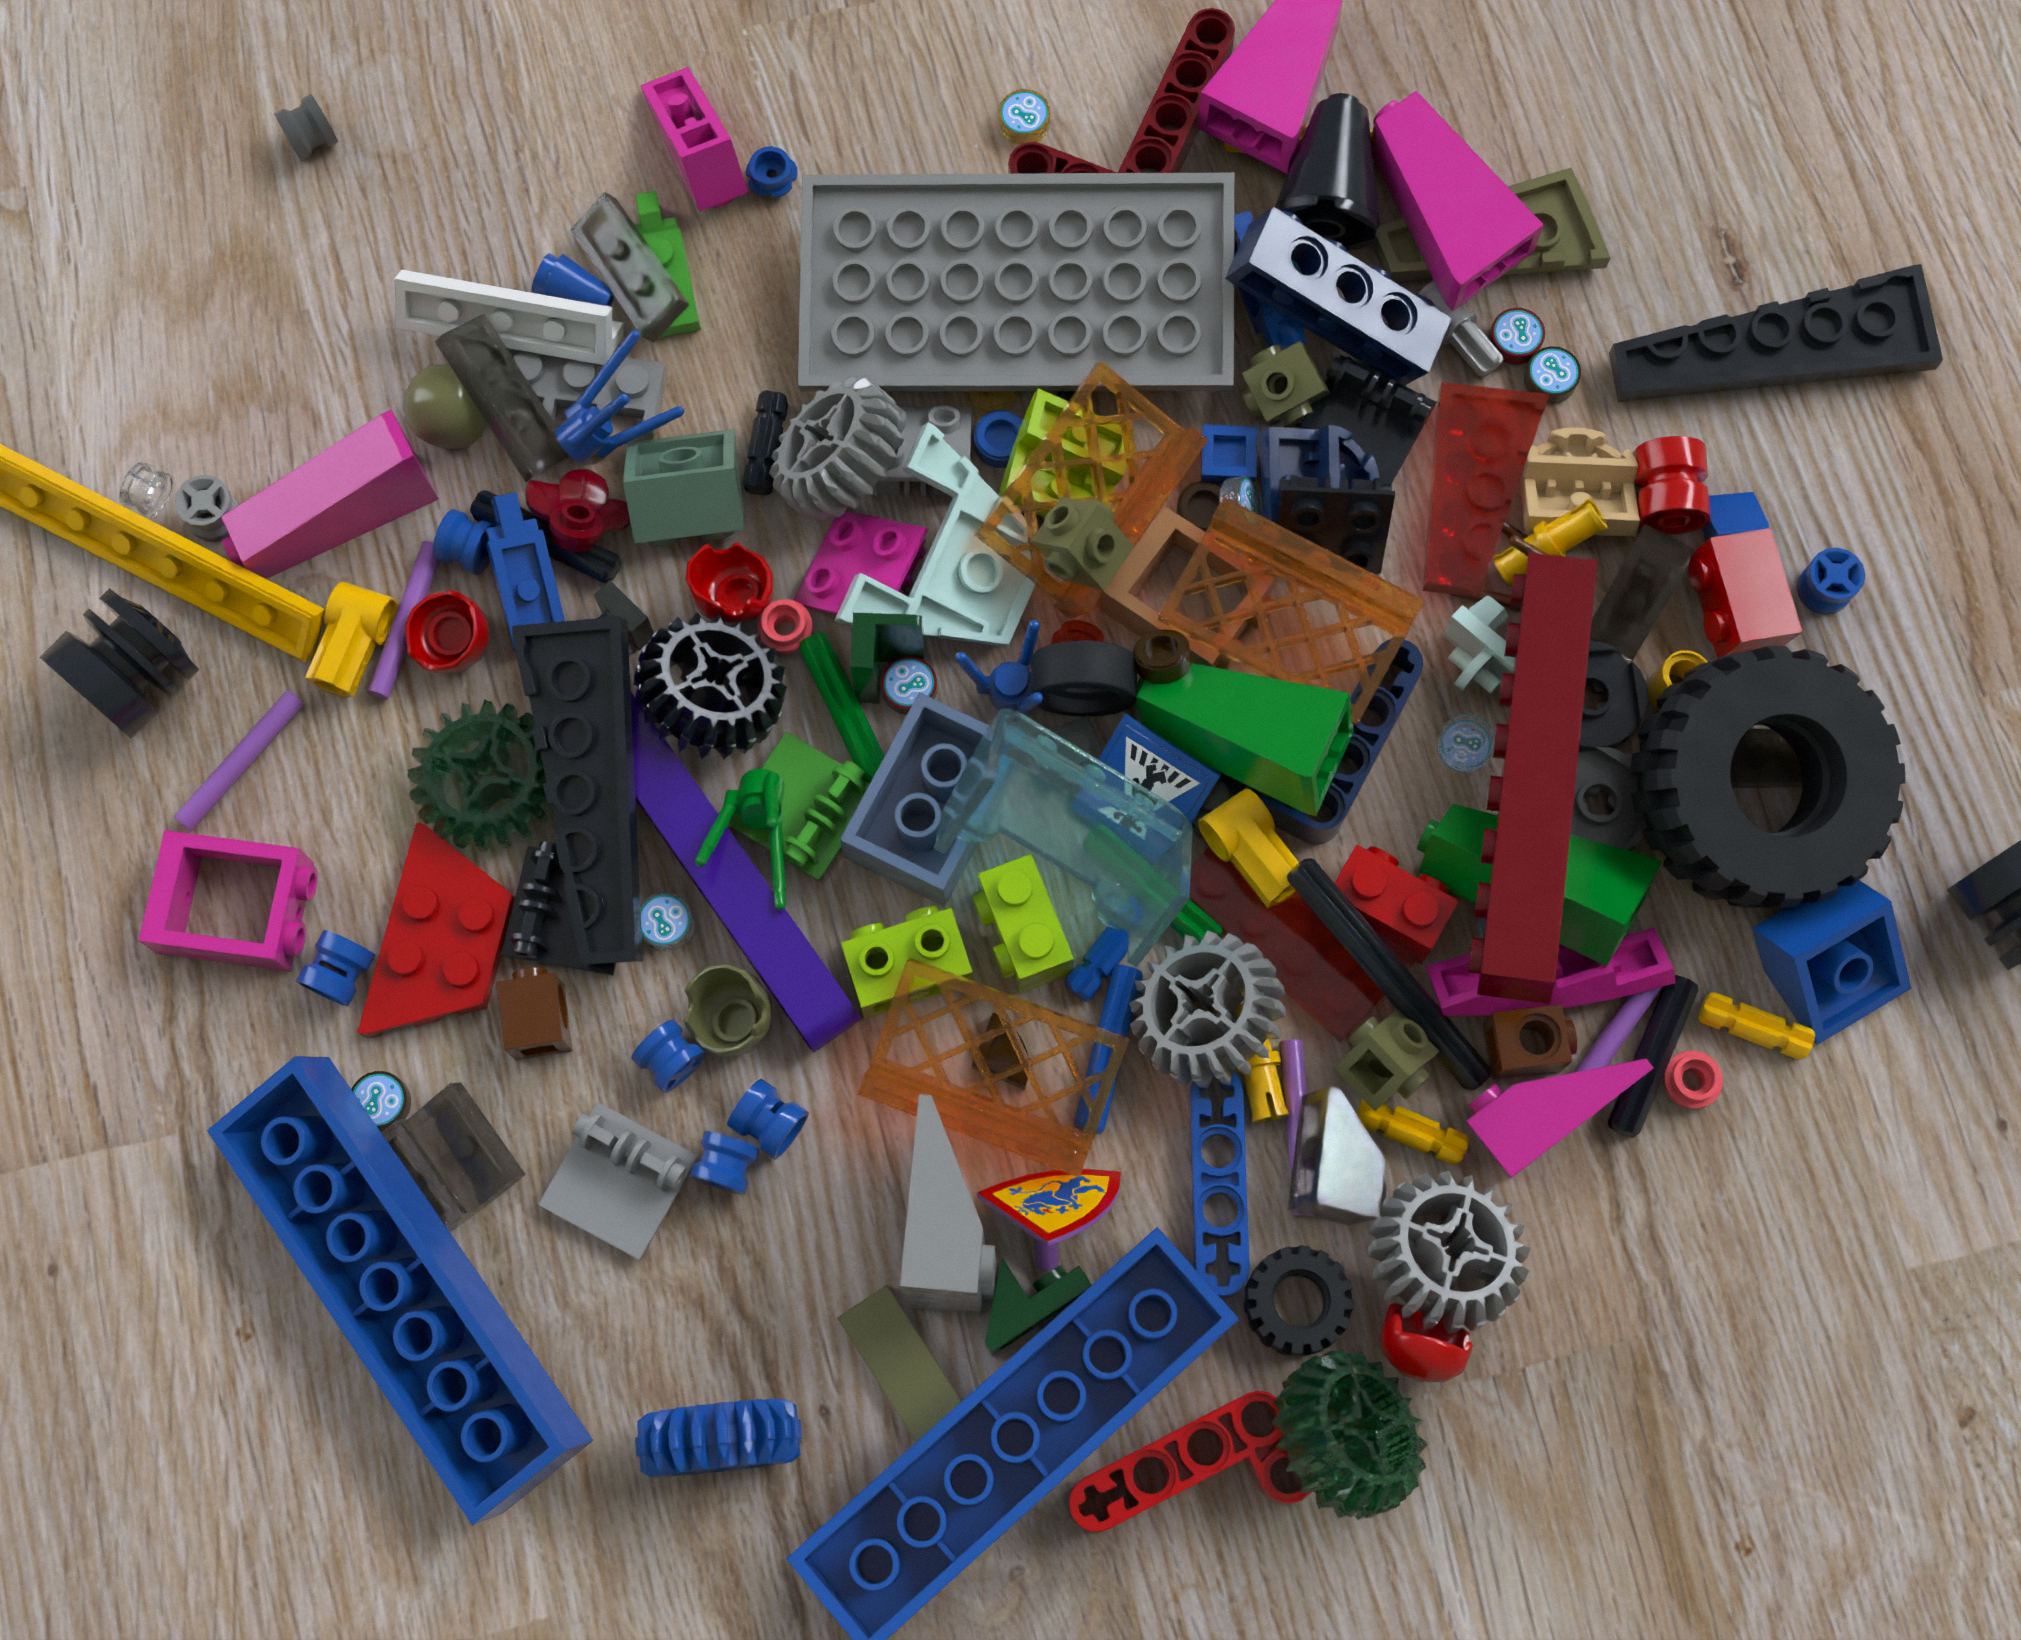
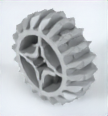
[769,376,906,521]
[1129,930,1287,1089]
[1367,1170,1531,1335]

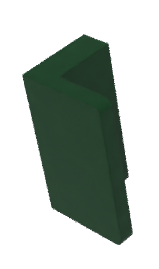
[850,613,926,704]

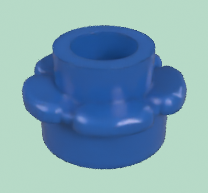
[746,146,798,198]

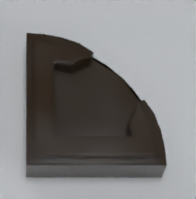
[971,1012,1029,1090]

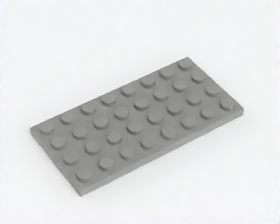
[798,172,1235,392]

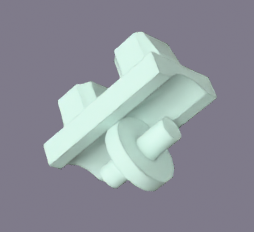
[1442,596,1515,694]

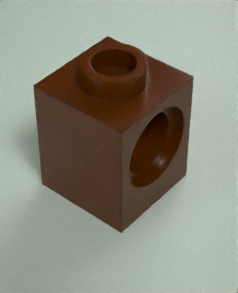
[497,967,573,1060]
[1482,1004,1577,1080]

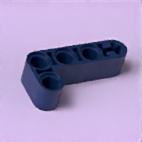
[1241,638,1424,845]

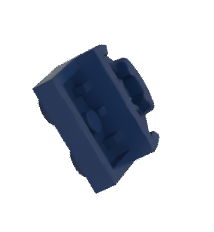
[1260,425,1380,540]

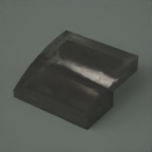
[382,1082,526,1232]

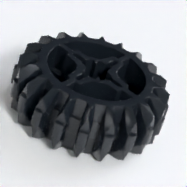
[634,612,787,760]

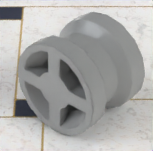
[174,475,240,542]

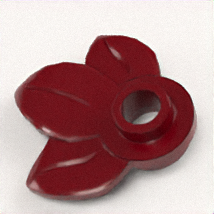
[525,469,631,552]

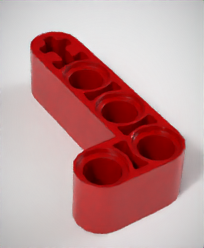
[1068,1391,1316,1532]

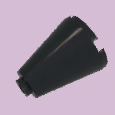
[1274,93,1379,251]

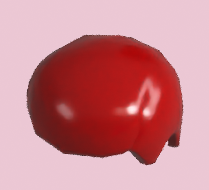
[685,542,774,625]
[404,590,489,675]
[1380,1303,1473,1383]

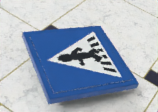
[1069,714,1222,869]

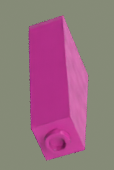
[1197,0,1343,174]
[1371,91,1544,311]
[221,410,438,579]

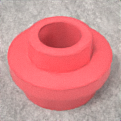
[757,599,813,654]
[1663,1051,1723,1110]

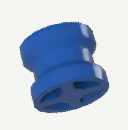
[433,509,496,575]
[1797,547,1865,615]
[631,1019,706,1093]
[689,1131,760,1195]

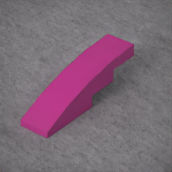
[1426,927,1676,1016]

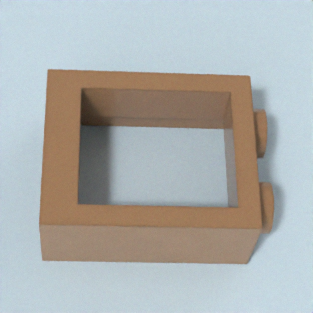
[1100,506,1276,670]

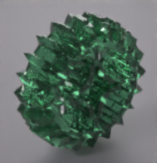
[407,699,548,852]
[1271,1349,1428,1520]

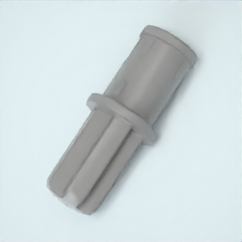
[1418,281,1503,377]

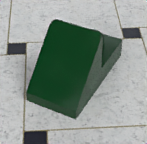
[985,1258,1092,1356]

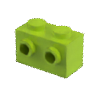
[971,854,1074,994]
[841,906,974,1019]

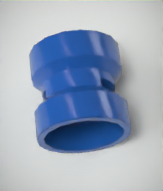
[296,930,375,1007]
[727,1078,809,1160]

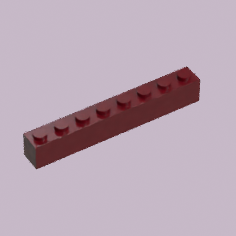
[1468,553,1598,1004]

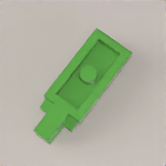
[628,191,701,340]

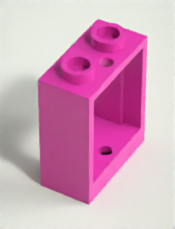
[138,830,318,972]

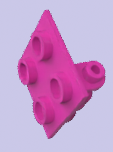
[794,510,928,615]

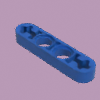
[1189,1071,1250,1298]

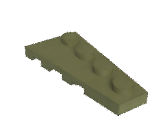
[1373,167,1611,282]

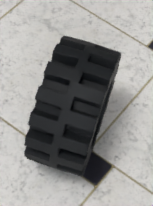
[1244,1245,1355,1357]

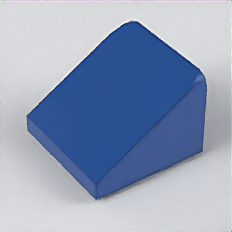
[1703,492,1769,542]

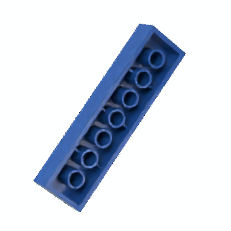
[207,1056,594,1526]
[786,1227,1239,1640]

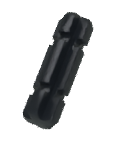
[742,390,788,496]

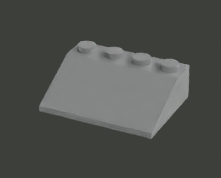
[900,1094,997,1314]

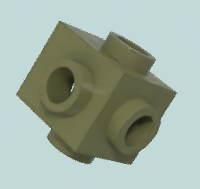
[1240,341,1331,428]
[1031,497,1134,591]
[1334,1009,1440,1111]

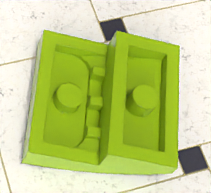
[998,388,1135,518]

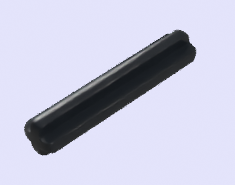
[470,490,621,584]
[1608,975,1699,1138]

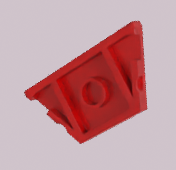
[357,822,515,1038]

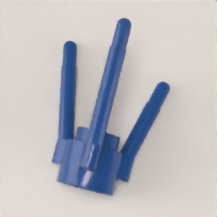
[555,330,684,463]
[955,620,1043,718]

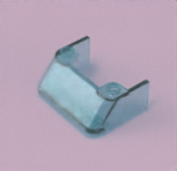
[934,708,1193,968]

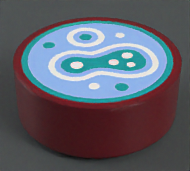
[1488,308,1545,365]
[881,656,937,715]

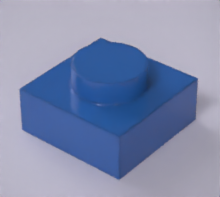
[1200,424,1258,485]

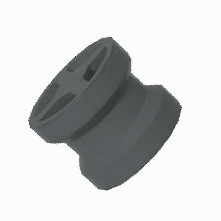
[274,94,338,162]

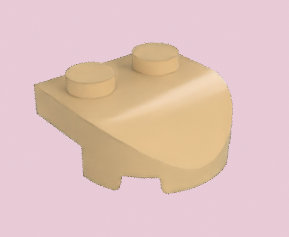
[1520,427,1640,537]

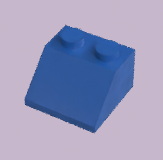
[1752,880,1912,1045]

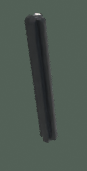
[1287,858,1492,1091]

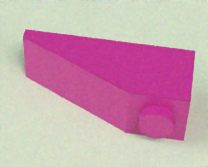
[640,67,748,212]
[1466,1059,1654,1179]

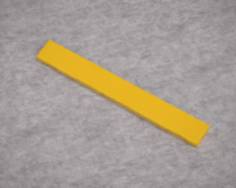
[0,444,326,662]

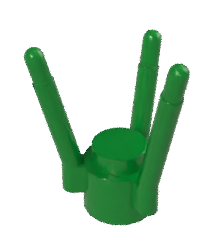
[695,769,786,911]

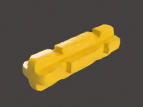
[1698,992,1815,1060]
[1354,1098,1469,1165]

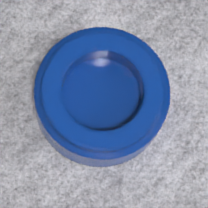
[974,411,1023,468]

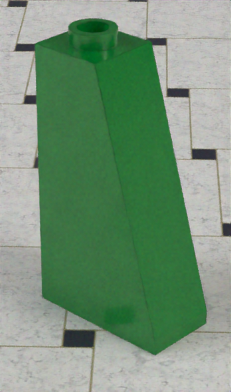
[1134,663,1354,816]
[1417,804,1662,966]

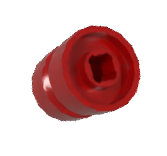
[1633,436,1711,535]

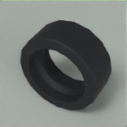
[1030,640,1137,717]

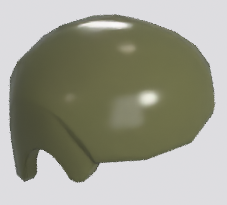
[403,364,490,451]
[683,963,772,1058]

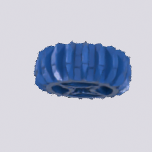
[635,1398,802,1478]

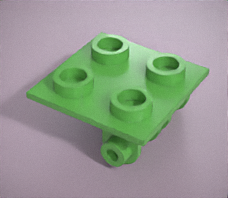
[728,731,870,881]

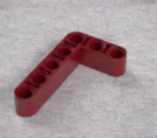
[1008,8,1235,174]

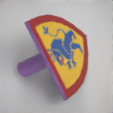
[977,1169,1121,1270]

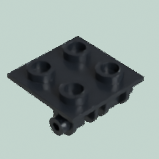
[1299,355,1437,485]
[1271,474,1395,574]
[501,841,617,976]

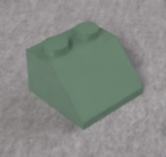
[623,429,744,546]

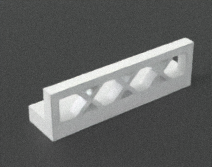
[394,270,624,365]

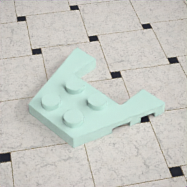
[835,422,1046,647]

